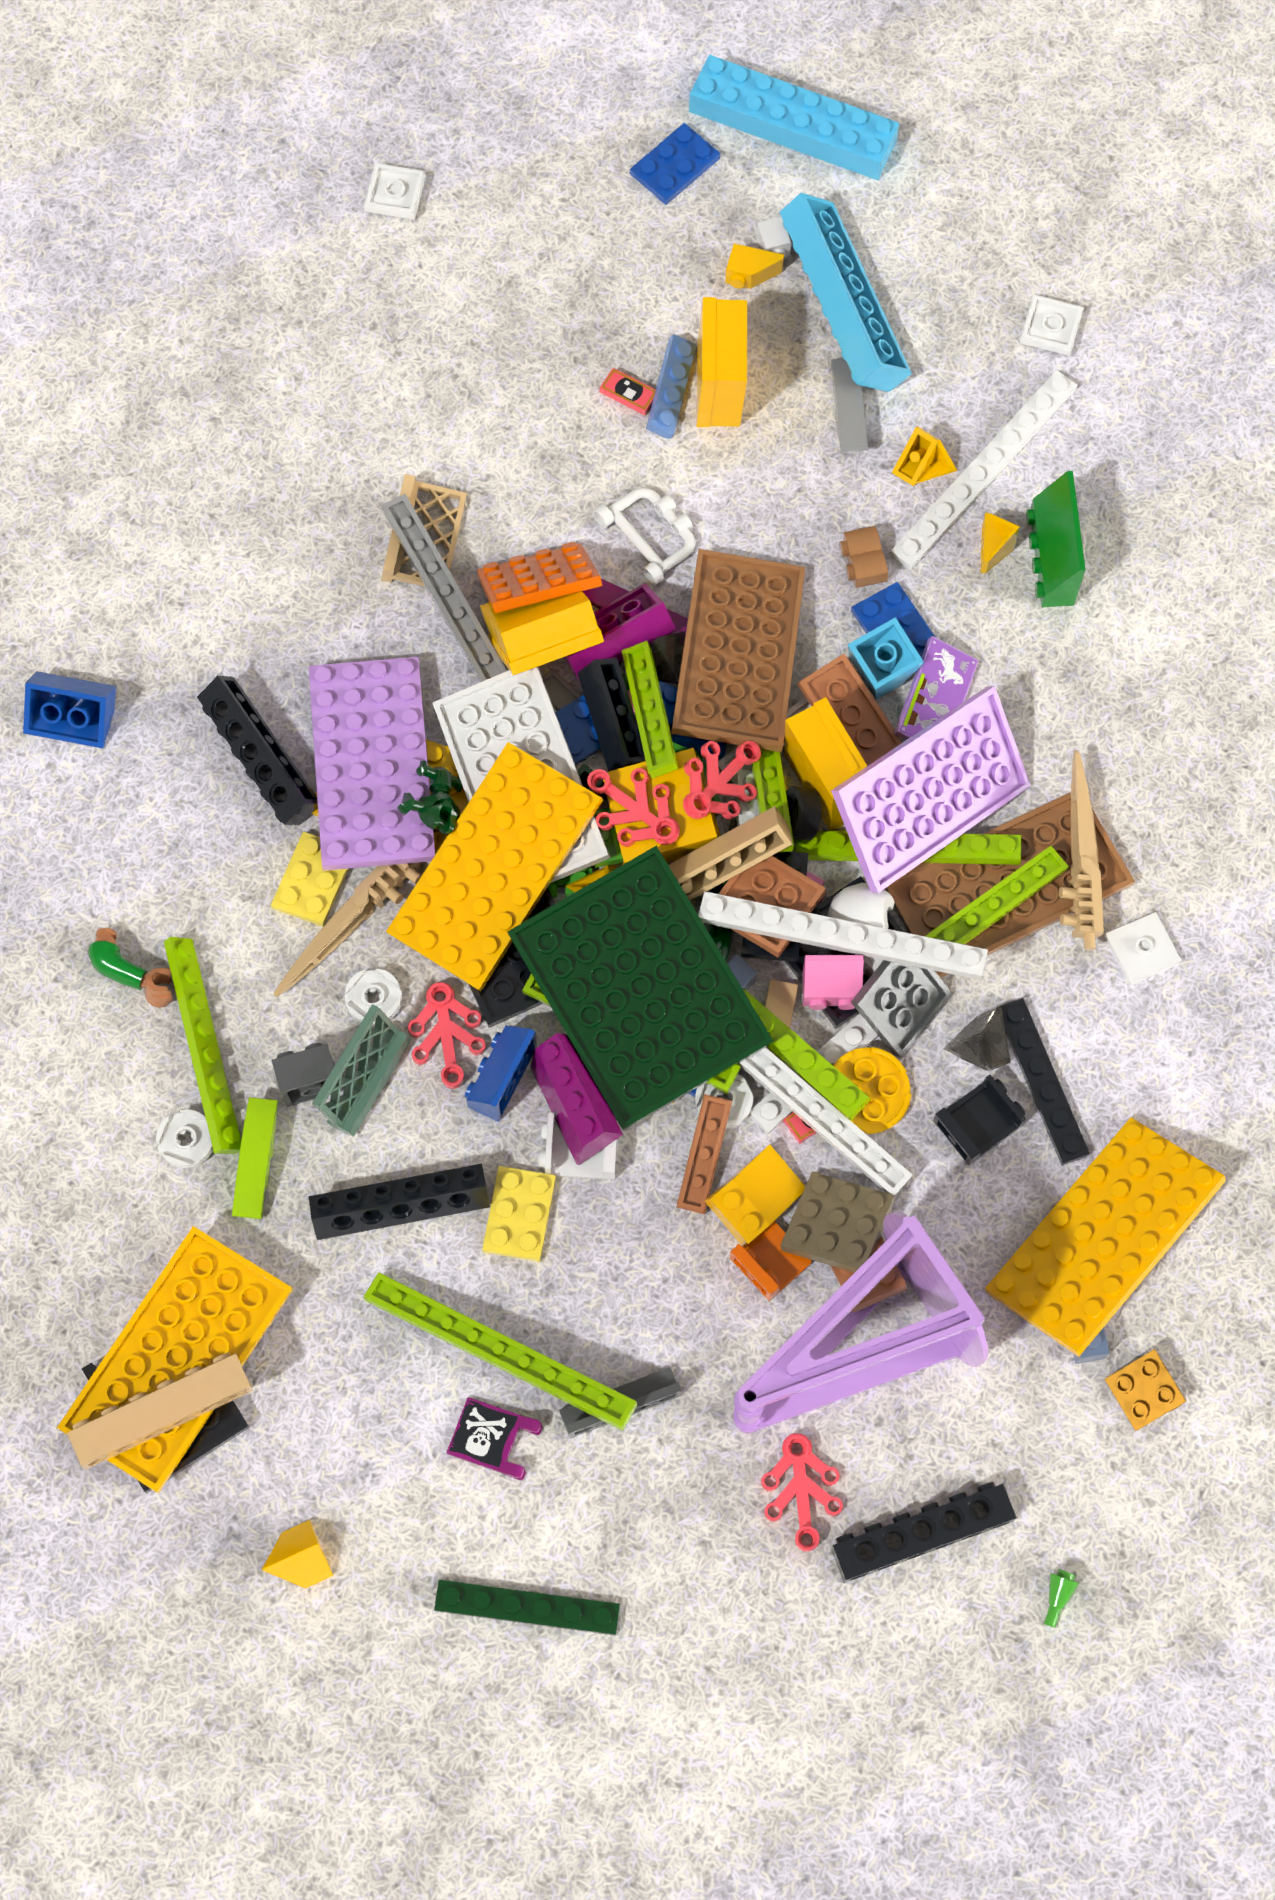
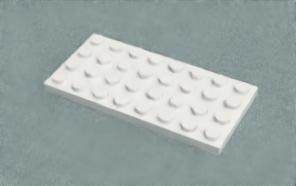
[433,667,610,883]

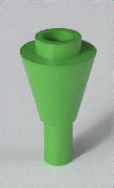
[1044,1569,1080,1628]

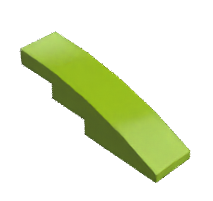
[232,1097,278,1219]

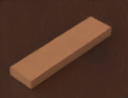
[676,1094,732,1215]

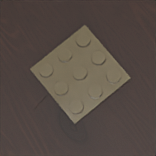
[780,1172,895,1273]

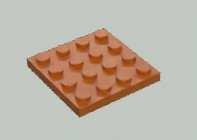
[477,542,602,613]

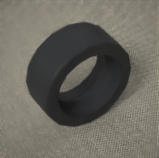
[786,786,822,840]

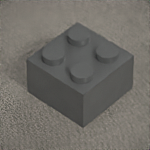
[271,1043,342,1107]

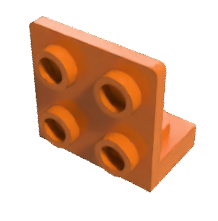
[729,1221,812,1302]

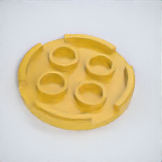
[828,1047,911,1134]

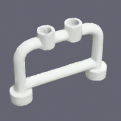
[593,488,695,586]

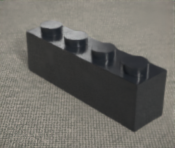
[577,658,646,772]

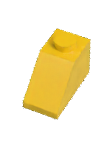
[725,243,784,289]

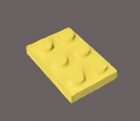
[271,831,348,927]
[482,1166,556,1262]

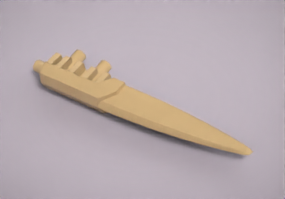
[1059,750,1104,950]
[274,862,422,997]

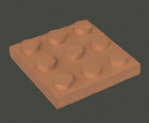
[719,856,826,958]

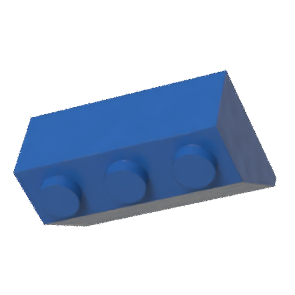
[23,671,116,748]
[465,1025,537,1122]

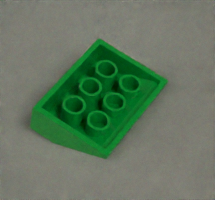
[1026,471,1085,607]

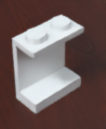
[539,1113,618,1179]

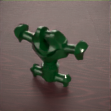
[397,760,463,835]

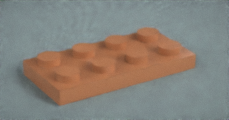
[797,653,903,766]

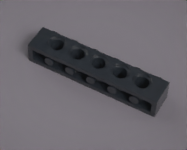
[197,675,318,825]
[308,1163,490,1240]
[831,1482,1017,1583]

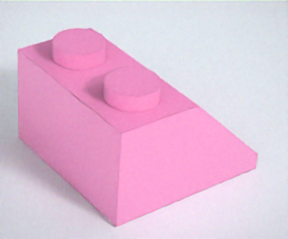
[802,955,864,1010]

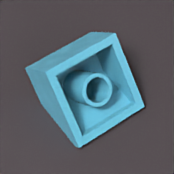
[848,617,924,700]

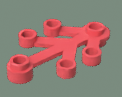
[683,741,761,819]
[587,768,680,847]
[408,982,486,1089]
[761,1433,843,1552]

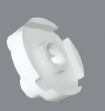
[345,969,402,1027]
[695,1074,753,1129]
[156,1109,213,1168]

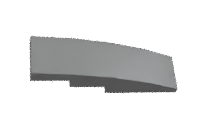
[831,359,868,452]

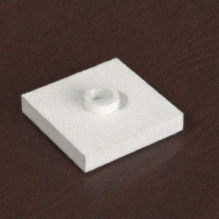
[364,163,426,220]
[1019,294,1084,356]
[1104,912,1182,986]

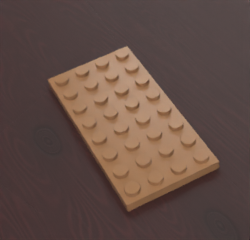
[671,549,805,752]
[884,792,1135,978]

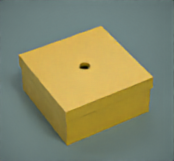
[696,297,747,427]
[480,591,604,676]
[784,697,867,831]
[603,748,721,864]

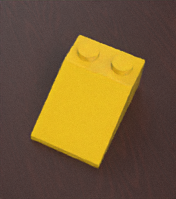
[704,1144,806,1245]

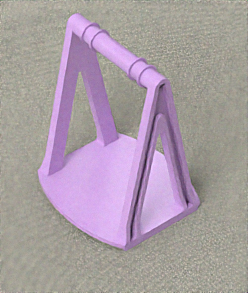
[734,1211,988,1434]

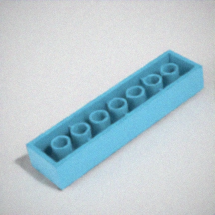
[689,54,899,180]
[779,193,912,392]

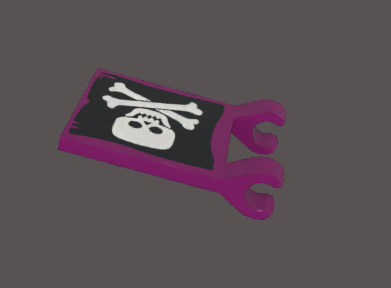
[446,1397,543,1481]

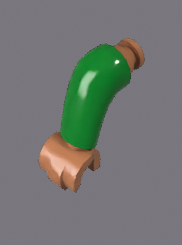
[88,928,173,1008]

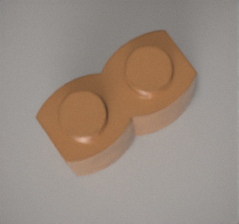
[839,526,888,588]

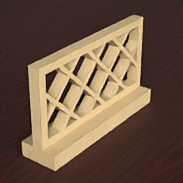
[381,474,467,587]

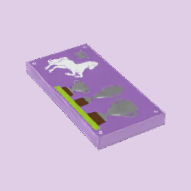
[894,636,979,740]

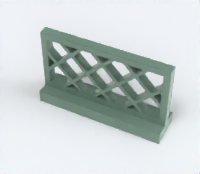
[313,1004,412,1137]

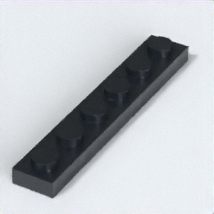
[996,998,1090,1166]

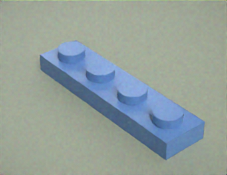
[646,334,696,439]

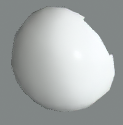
[827,883,895,929]

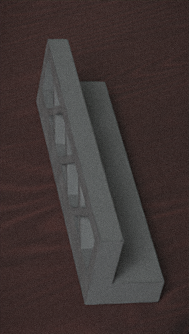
[559,1367,682,1439]

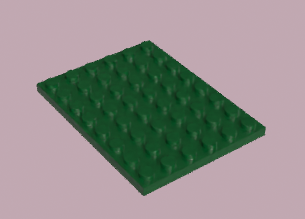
[507,846,774,1131]

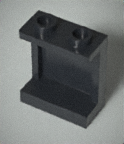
[933,1074,1026,1165]

